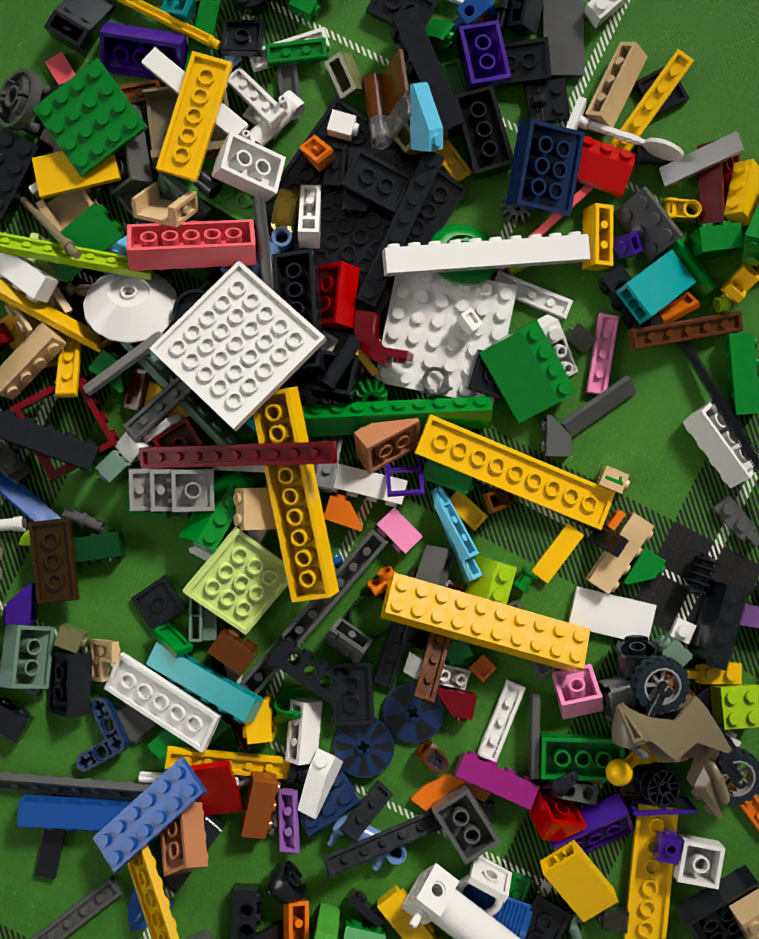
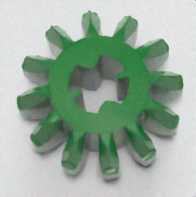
[354,377,388,402]

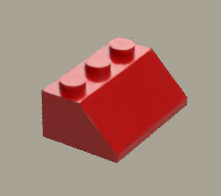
[577,136,636,197]
[319,261,360,329]

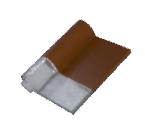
[363,48,413,149]

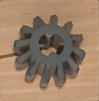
[499,196,532,225]

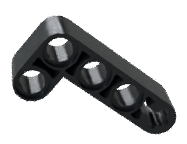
[160,815,225,894]

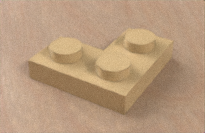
[90,638,120,682]

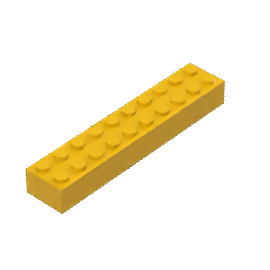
[253,386,339,602]
[380,572,590,673]

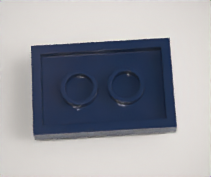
[298,768,362,838]

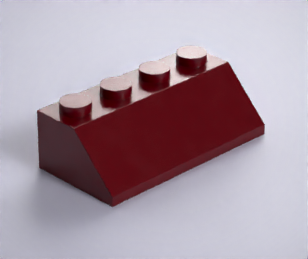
[697,140,744,227]

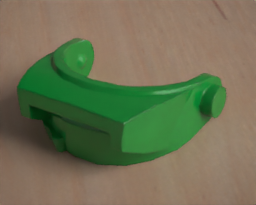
[273,687,302,723]

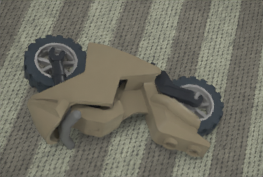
[612,655,759,820]

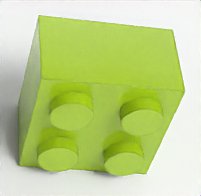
[710,684,759,730]

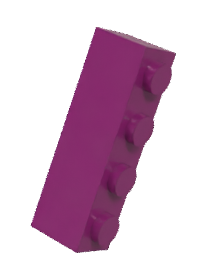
[452,750,540,810]

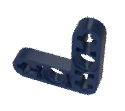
[76,696,130,771]

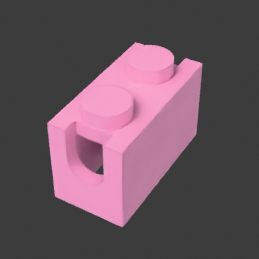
[377,507,423,554]

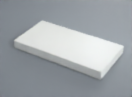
[568,586,657,640]

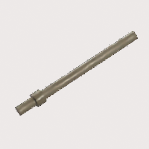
[20,196,81,259]

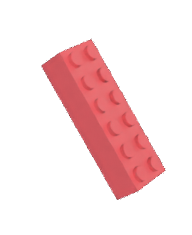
[127,219,257,271]

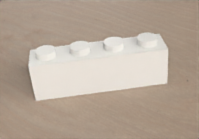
[683,399,758,488]

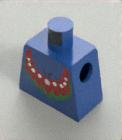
[452,0,496,34]

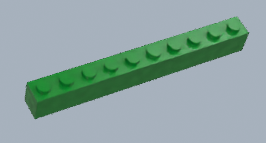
[302,396,493,437]

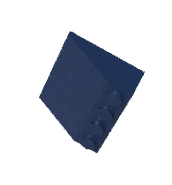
[505,118,585,216]

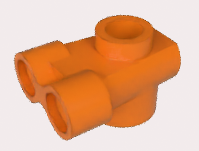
[366,566,396,597]

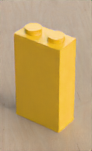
[540,840,618,922]

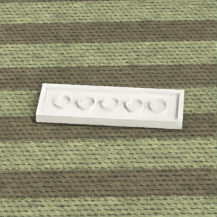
[104,652,222,753]

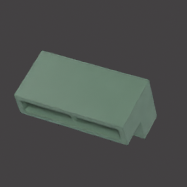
[189,597,219,642]

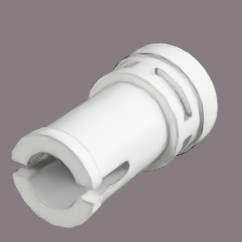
[0,515,28,532]

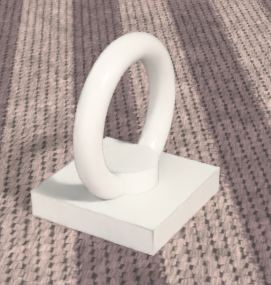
[456,855,512,916]

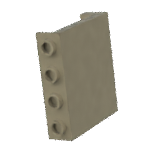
[143,86,229,167]

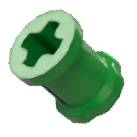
[513,567,538,594]

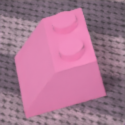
[552,664,603,719]

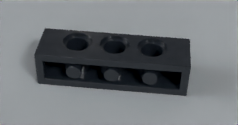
[598,264,664,329]
[266,635,349,706]
[231,883,263,939]

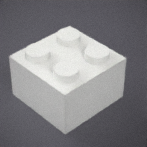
[672,833,725,889]

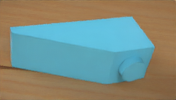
[410,82,443,152]

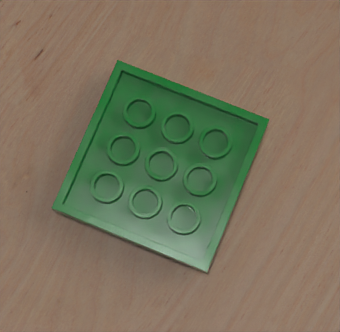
[33,58,148,177]

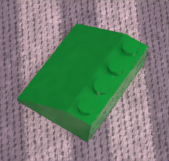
[479,320,576,423]

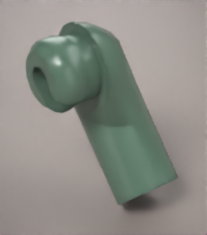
[569,912,583,939]

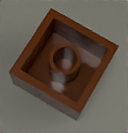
[207,627,260,676]

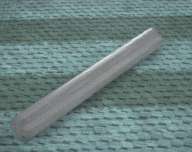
[83,331,163,396]

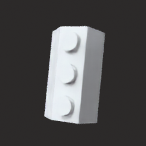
[211,131,286,202]

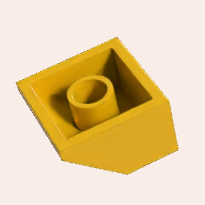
[243,692,276,744]

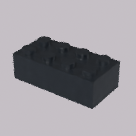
[453,84,513,180]
[0,128,46,224]

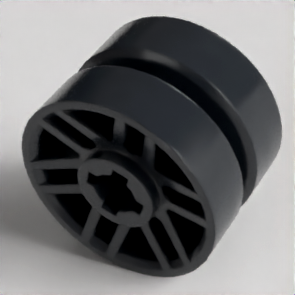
[635,763,682,808]

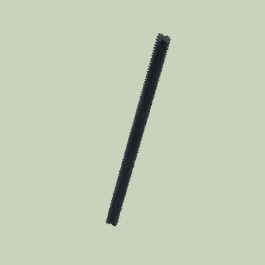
[674,320,759,477]

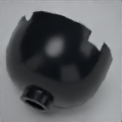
[268,860,307,905]

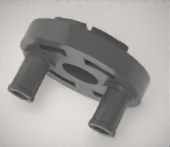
[0,68,50,136]

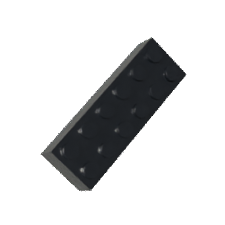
[390,6,464,141]
[272,248,325,379]

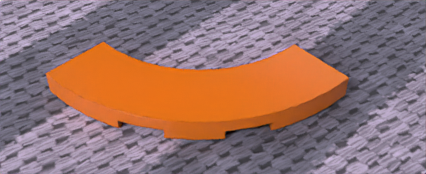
[411,773,491,811]

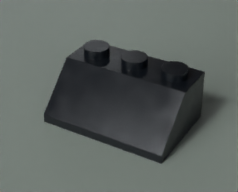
[47,650,93,718]

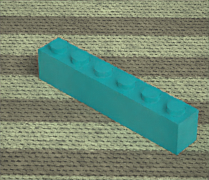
[146,642,264,724]

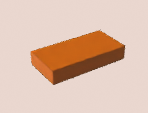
[657,291,700,323]

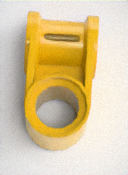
[661,197,702,223]

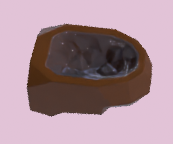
[415,739,449,774]

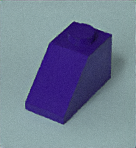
[3,583,37,626]

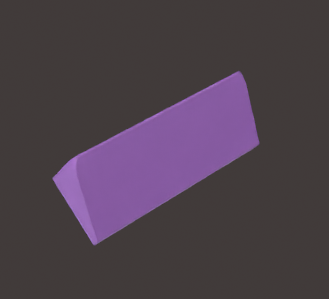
[278,787,300,853]

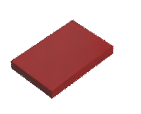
[190,760,244,816]

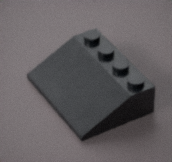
[675,865,759,939]

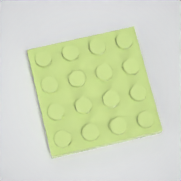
[183,526,288,635]

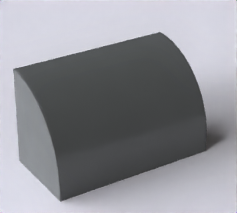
[415,545,455,587]

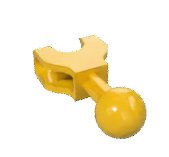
[606,745,662,786]

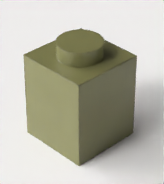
[53,623,89,654]

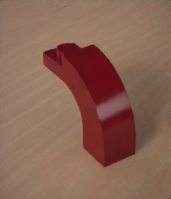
[354,310,414,368]

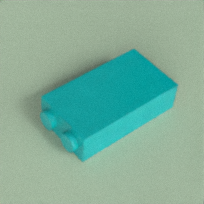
[616,250,696,324]

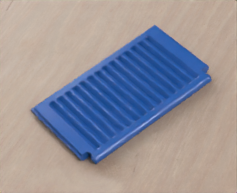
[464,885,533,939]

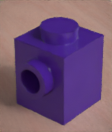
[653,829,683,865]

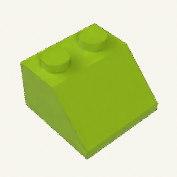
[465,555,517,605]

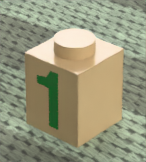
[596,465,630,494]

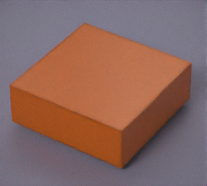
[605,510,626,531]
[468,653,497,682]

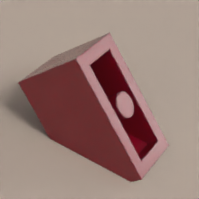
[437,685,477,722]

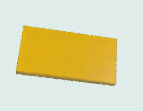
[32,151,121,199]

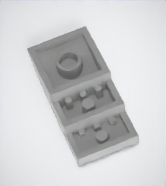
[129,468,215,512]

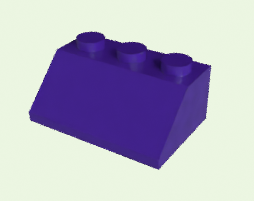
[456,20,511,91]

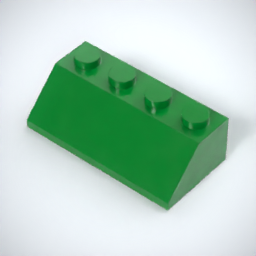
[179,470,256,555]

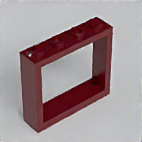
[10,376,119,481]

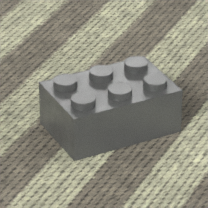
[431,783,501,864]

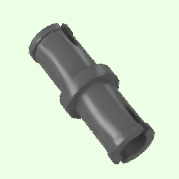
[62,507,106,533]

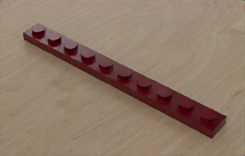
[139,441,338,468]

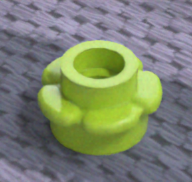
[714,294,732,313]

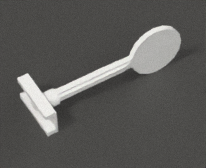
[566,96,684,161]

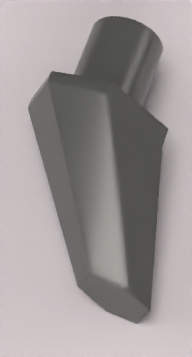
[267,800,279,835]

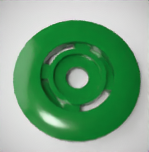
[431,224,496,286]

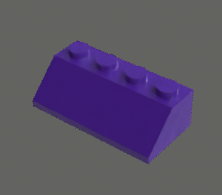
[99,22,186,80]
[550,793,634,854]

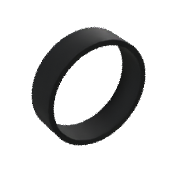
[349,594,393,640]

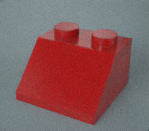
[528,790,587,842]

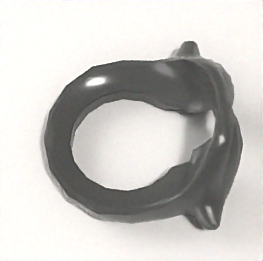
[421,367,453,396]

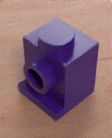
[614,231,643,259]

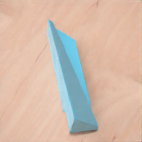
[430,485,483,584]

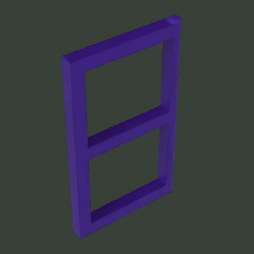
[385,455,425,497]
[625,797,697,816]

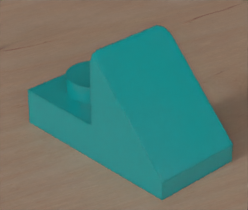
[160,0,197,24]

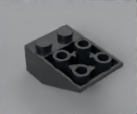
[44,0,116,57]

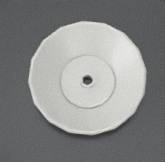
[83,272,177,343]

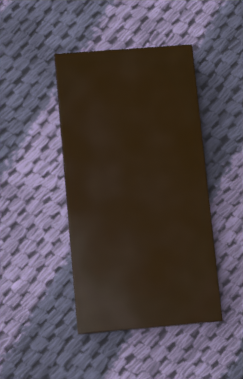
[28,517,80,604]

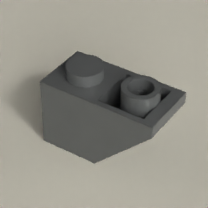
[540,415,571,457]

